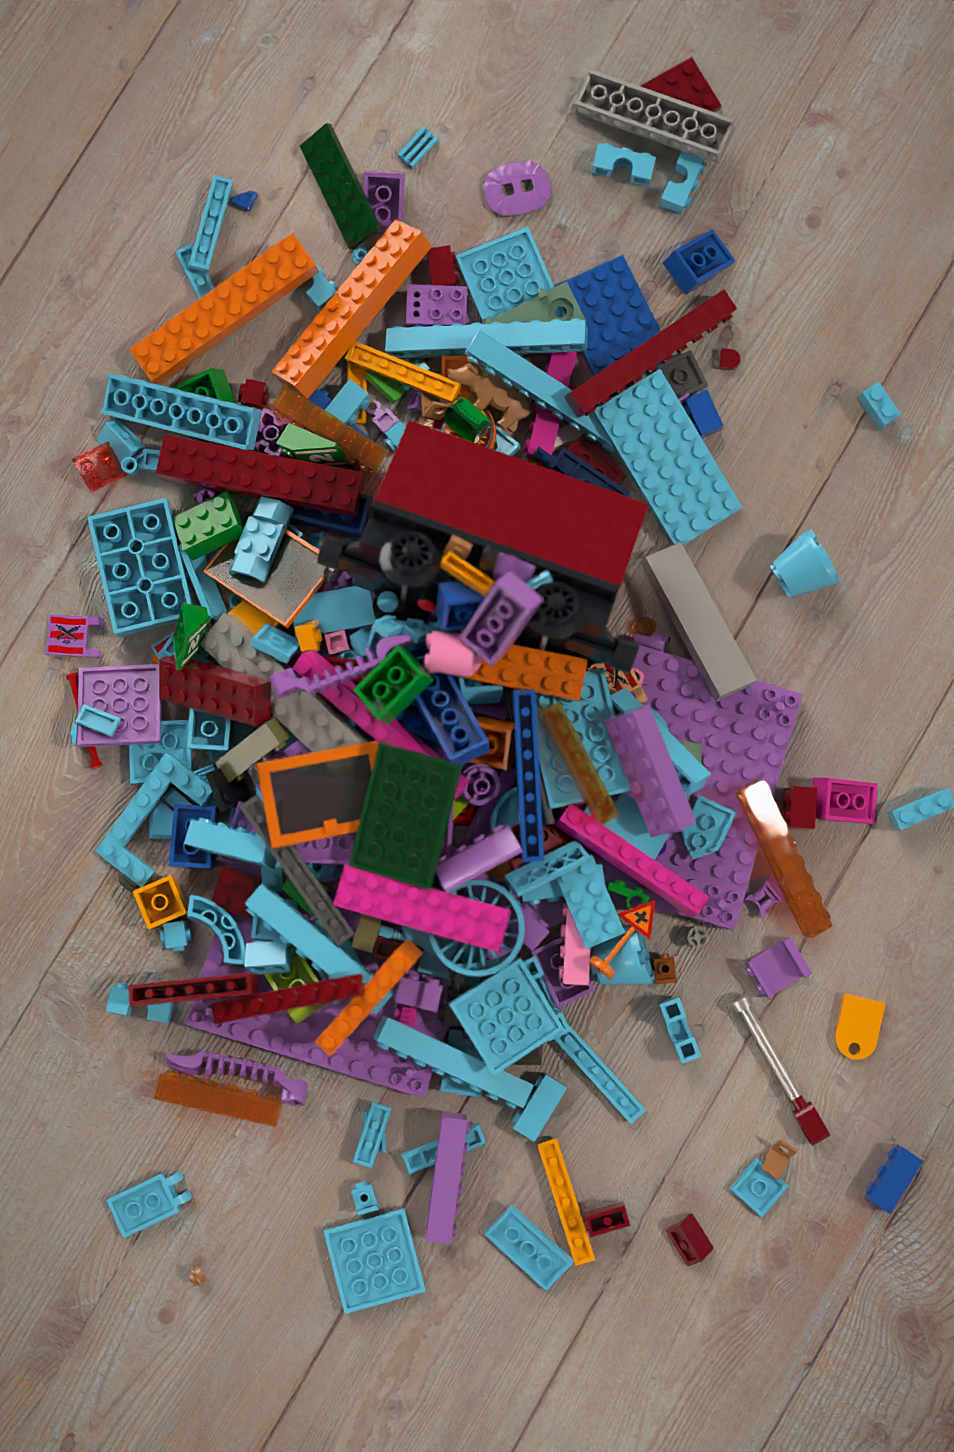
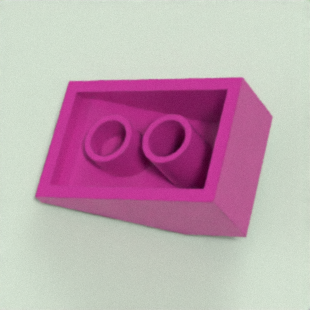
[813,777,878,824]

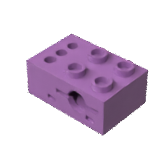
[406,284,467,328]

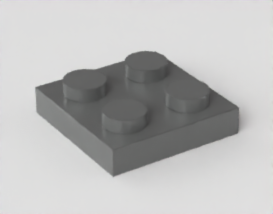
[655,350,708,399]

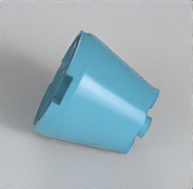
[770,529,841,598]
[590,925,655,985]

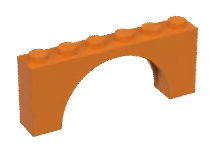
[315,938,423,1056]

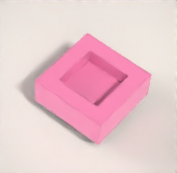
[325,630,350,655]

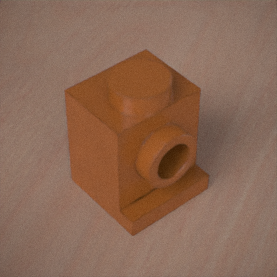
[652,953,677,985]

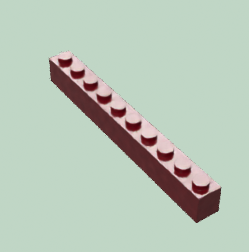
[564,289,737,417]

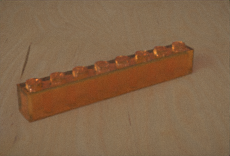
[735,780,833,938]

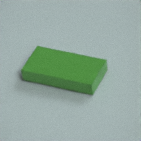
[365,371,407,404]

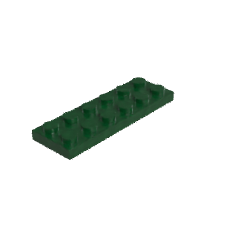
[300,123,381,250]

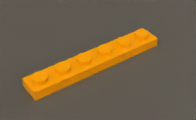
[345,341,462,404]
[537,1137,595,1266]

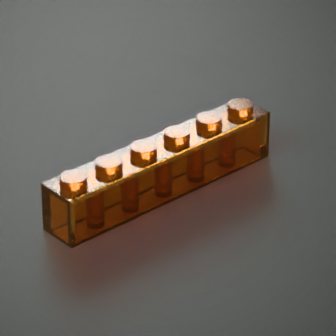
[272,385,389,474]
[538,701,620,826]
[154,1070,283,1127]

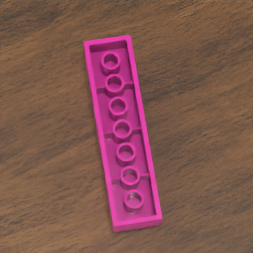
[333,864,512,952]

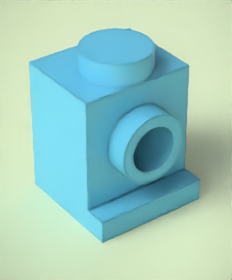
[351,1180,379,1215]

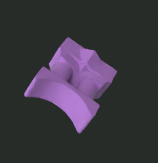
[744,876,788,918]

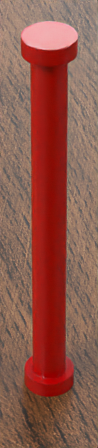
[66,673,103,769]

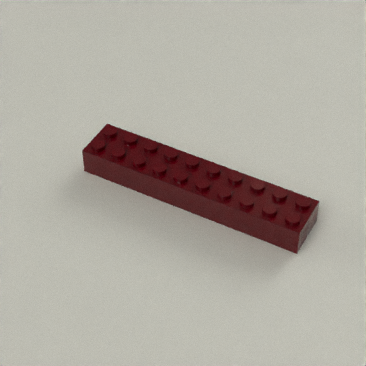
[155,435,365,517]

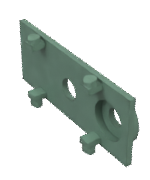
[482,281,587,367]

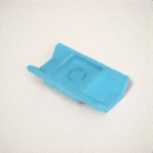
[228,497,294,583]

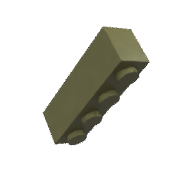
[215,717,291,782]

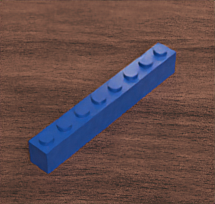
[512,689,544,862]

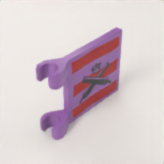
[46,614,104,659]

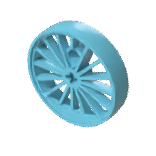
[429,879,525,977]

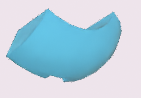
[187,895,245,966]

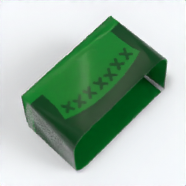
[444,397,491,443]

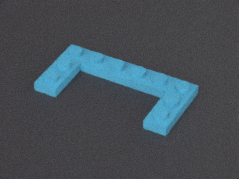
[95,752,213,887]

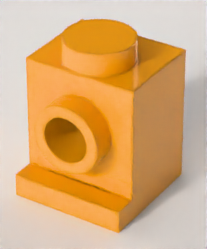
[295,619,322,652]

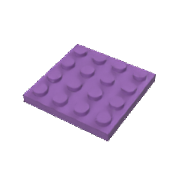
[77,664,161,747]

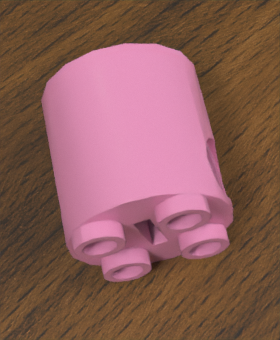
[425,631,482,677]

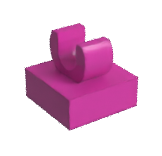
[394,1003,417,1027]

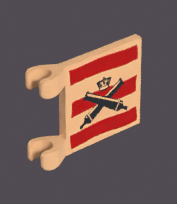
[587,663,648,703]

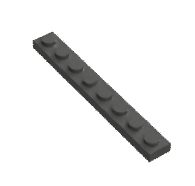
[239,795,355,946]

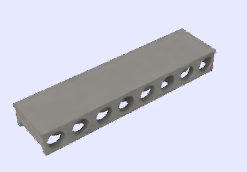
[574,69,735,164]
[643,542,757,702]

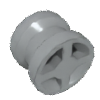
[686,927,708,947]

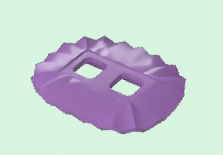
[484,160,551,216]

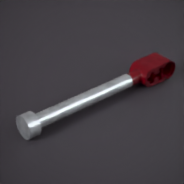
[731,994,830,1146]

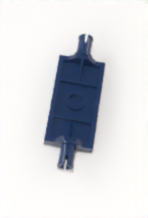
[532,446,630,497]

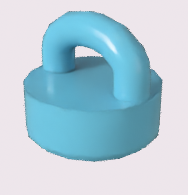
[377,591,399,612]

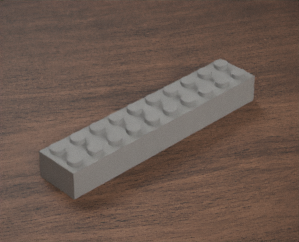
[200,613,370,779]

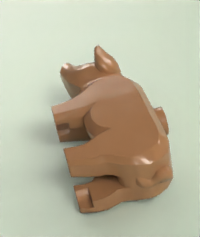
[448,363,534,435]

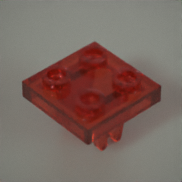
[72,441,127,493]

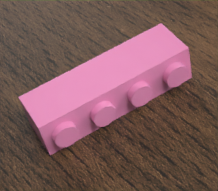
[559,903,590,985]

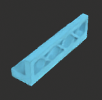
[178,545,228,624]
[504,840,590,897]

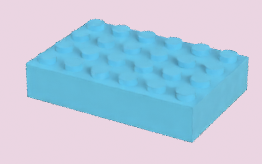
[87,498,194,637]

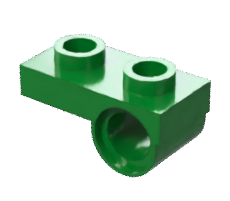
[606,879,650,909]

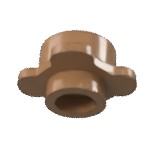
[188,1266,206,1287]

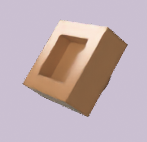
[443,535,472,561]

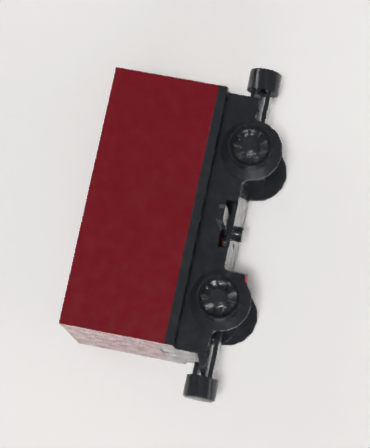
[317,420,649,674]

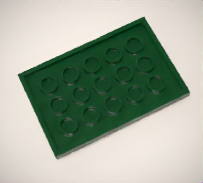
[349,741,463,890]

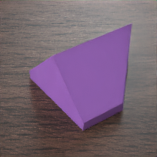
[493,553,535,582]

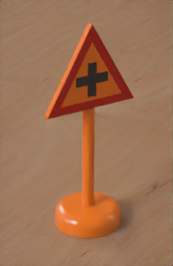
[588,900,655,980]

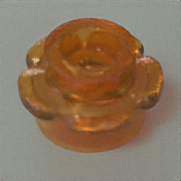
[636,617,656,636]

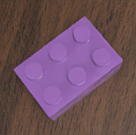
[530,936,595,1008]

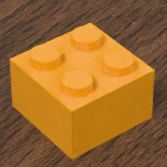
[133,875,188,930]

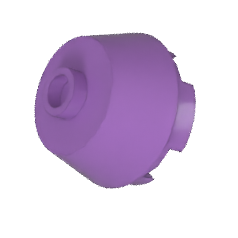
[461,764,500,805]

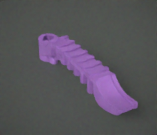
[269,635,415,698]
[166,1051,308,1106]

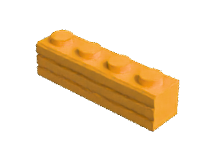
[441,551,494,597]

